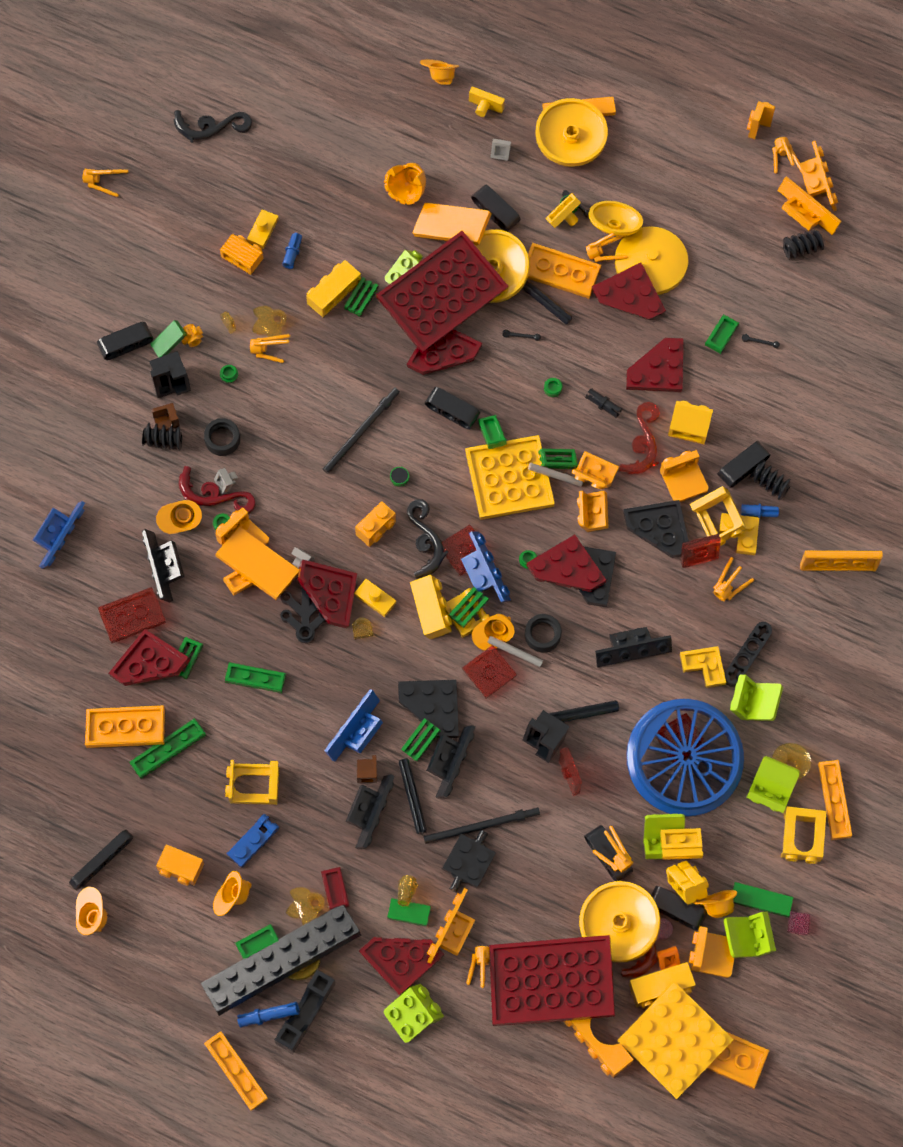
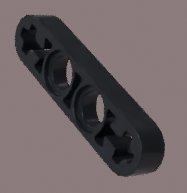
[725,622,772,687]
[69,829,133,891]

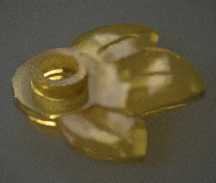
[252,306,287,337]
[286,887,325,925]

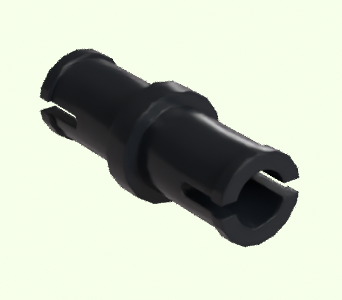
[585,388,623,418]

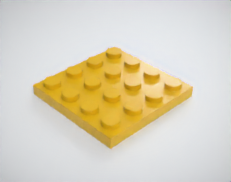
[465,435,555,520]
[617,981,734,1099]

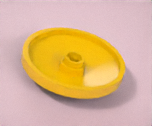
[535,98,608,167]
[615,227,688,295]
[475,229,530,303]
[579,881,660,962]

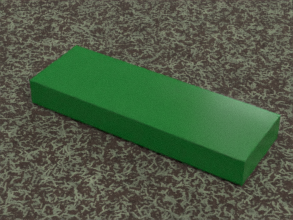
[225,662,286,693]
[733,882,793,918]

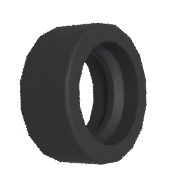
[204,418,240,456]
[525,614,562,653]

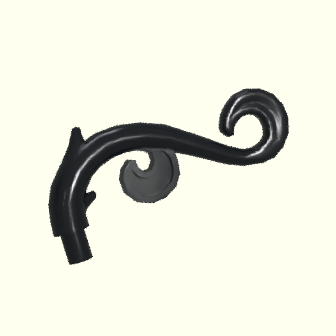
[173,110,252,143]
[407,499,448,579]

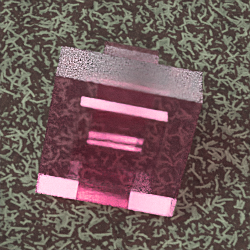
[787,911,810,935]

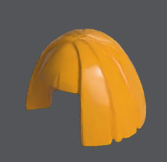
[384,163,426,205]

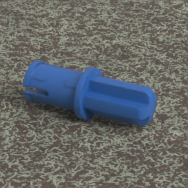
[282,232,302,269]
[741,503,779,519]

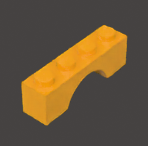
[563,1019,634,1078]

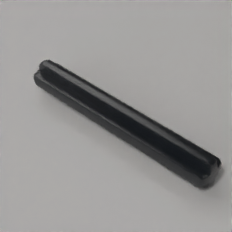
[522,279,572,324]
[549,700,619,722]
[399,758,427,834]

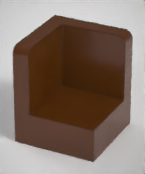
[151,403,180,430]
[357,755,377,783]

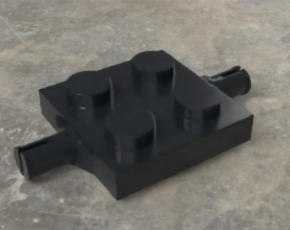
[442,830,496,893]

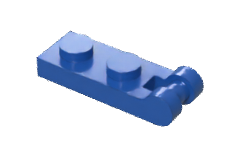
[227,814,279,868]

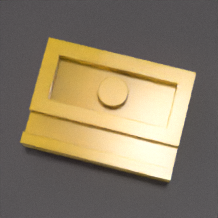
[660,828,703,860]

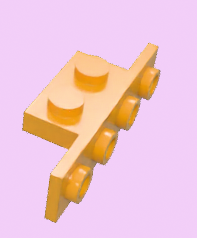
[799,141,838,211]
[777,176,841,235]
[427,888,475,964]

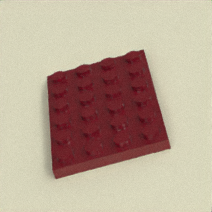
[376,230,509,353]
[489,935,615,1026]

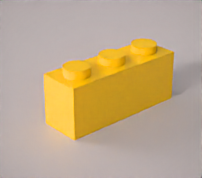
[306,260,361,317]
[410,575,452,639]
[629,962,695,1008]

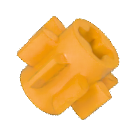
[182,324,203,347]

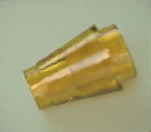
[398,875,418,906]

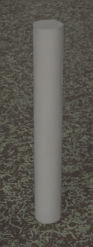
[528,463,583,487]
[487,636,543,667]

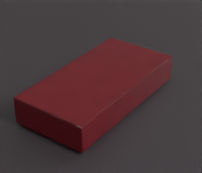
[321,867,350,910]

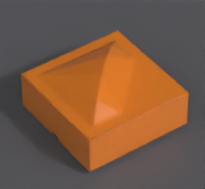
[657,946,681,970]

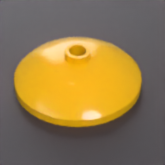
[589,201,643,236]

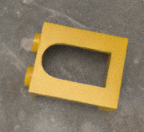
[690,486,747,547]
[225,760,279,805]
[781,806,826,864]

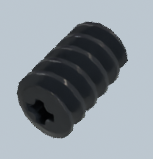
[783,229,824,259]
[142,422,183,450]
[749,461,791,501]

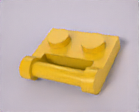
[445,588,490,638]

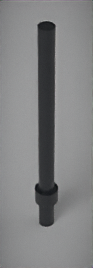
[322,388,400,474]
[423,807,540,844]

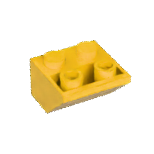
[668,401,713,445]

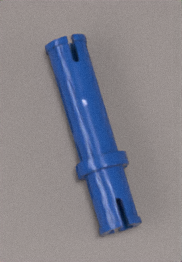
[237,1002,300,1028]

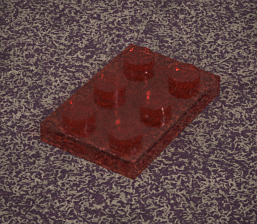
[98,587,166,644]

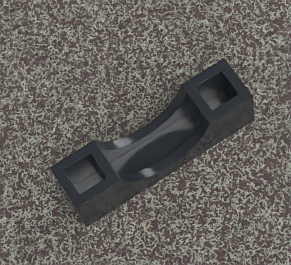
[274,969,335,1054]

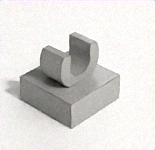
[490,139,511,161]
[214,468,238,495]
[291,547,315,569]

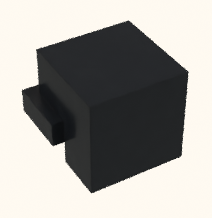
[149,351,191,398]
[522,710,570,763]

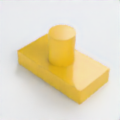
[469,87,505,117]
[545,193,581,228]
[247,210,279,249]
[354,579,396,617]

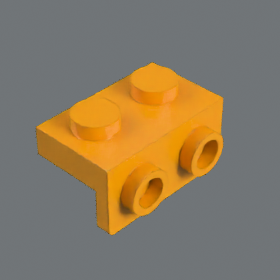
[747,101,775,139]
[577,491,609,532]

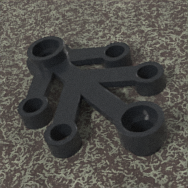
[280,581,326,643]

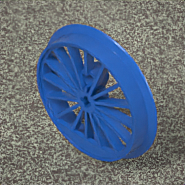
[627,699,744,816]

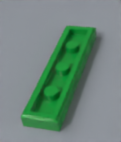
[129,718,206,779]

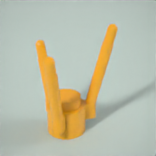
[772,137,802,174]
[82,169,129,197]
[586,233,628,262]
[250,334,290,363]
[713,557,754,601]
[593,826,634,873]
[467,946,490,988]

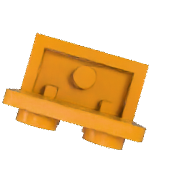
[660,450,708,502]
[571,451,620,490]
[215,507,269,546]
[689,926,734,978]

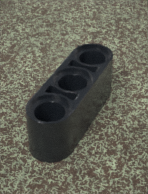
[471,185,521,232]
[97,322,154,360]
[424,387,481,429]
[717,441,771,488]
[584,825,633,881]
[651,886,707,931]

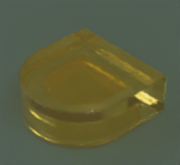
[220,311,236,334]
[352,618,373,640]

